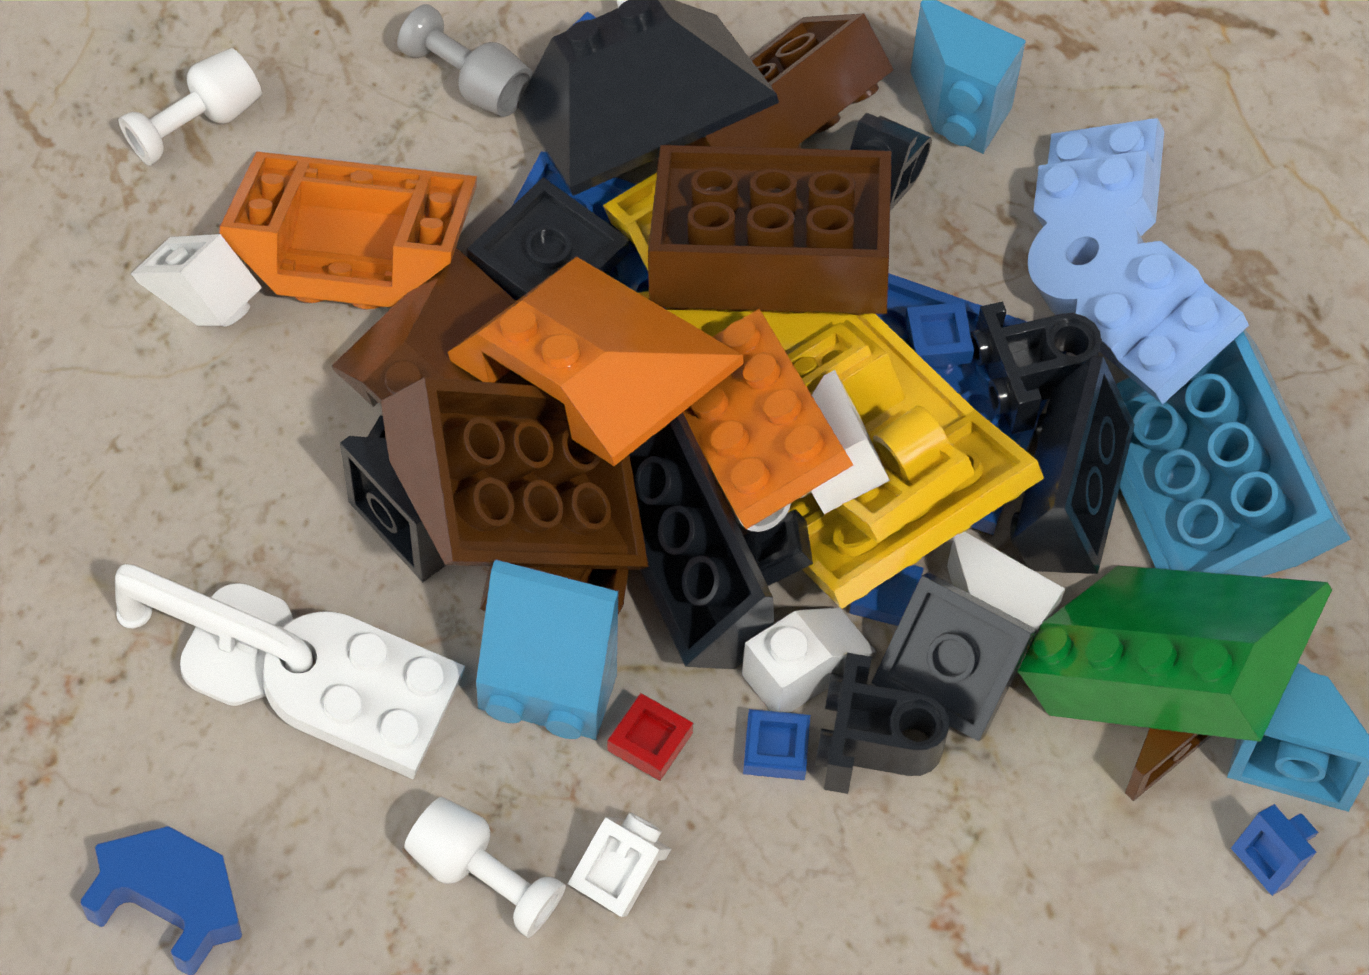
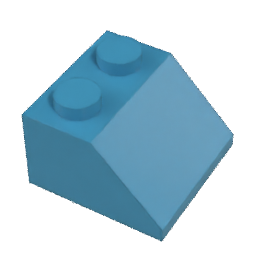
[910,0,1026,154]
[1227,663,1369,812]

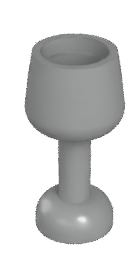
[397,4,533,117]

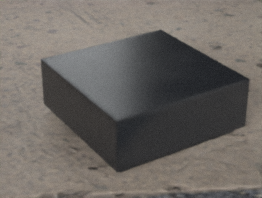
[744,509,813,586]

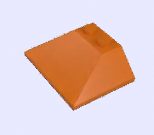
[220,151,477,309]
[448,257,744,466]

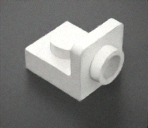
[568,813,671,917]

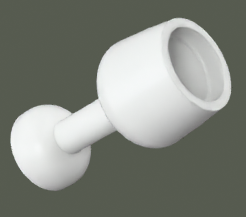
[118,48,262,166]
[404,797,566,938]

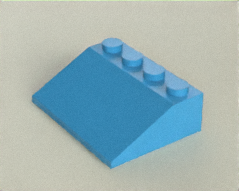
[1116,330,1351,577]

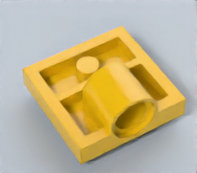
[835,405,975,543]

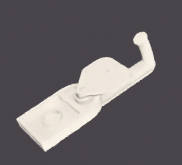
[115,564,465,779]

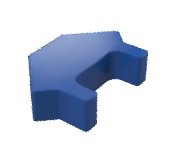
[80,826,242,975]

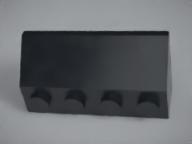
[629,412,774,669]

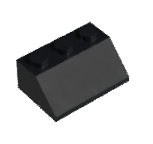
[1010,356,1135,574]

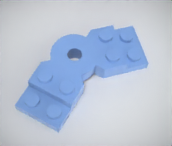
[1028,118,1249,405]

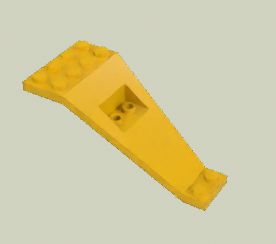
[603,173,1044,609]

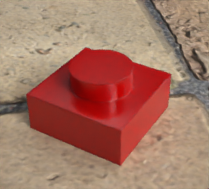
[607,693,694,781]

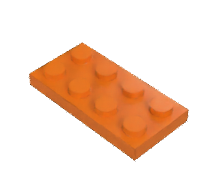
[683,308,853,530]

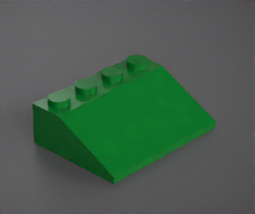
[1018,565,1332,742]

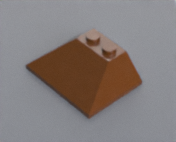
[332,248,535,407]

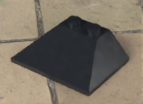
[518,0,779,196]

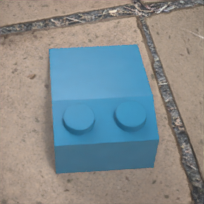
[476,560,618,740]

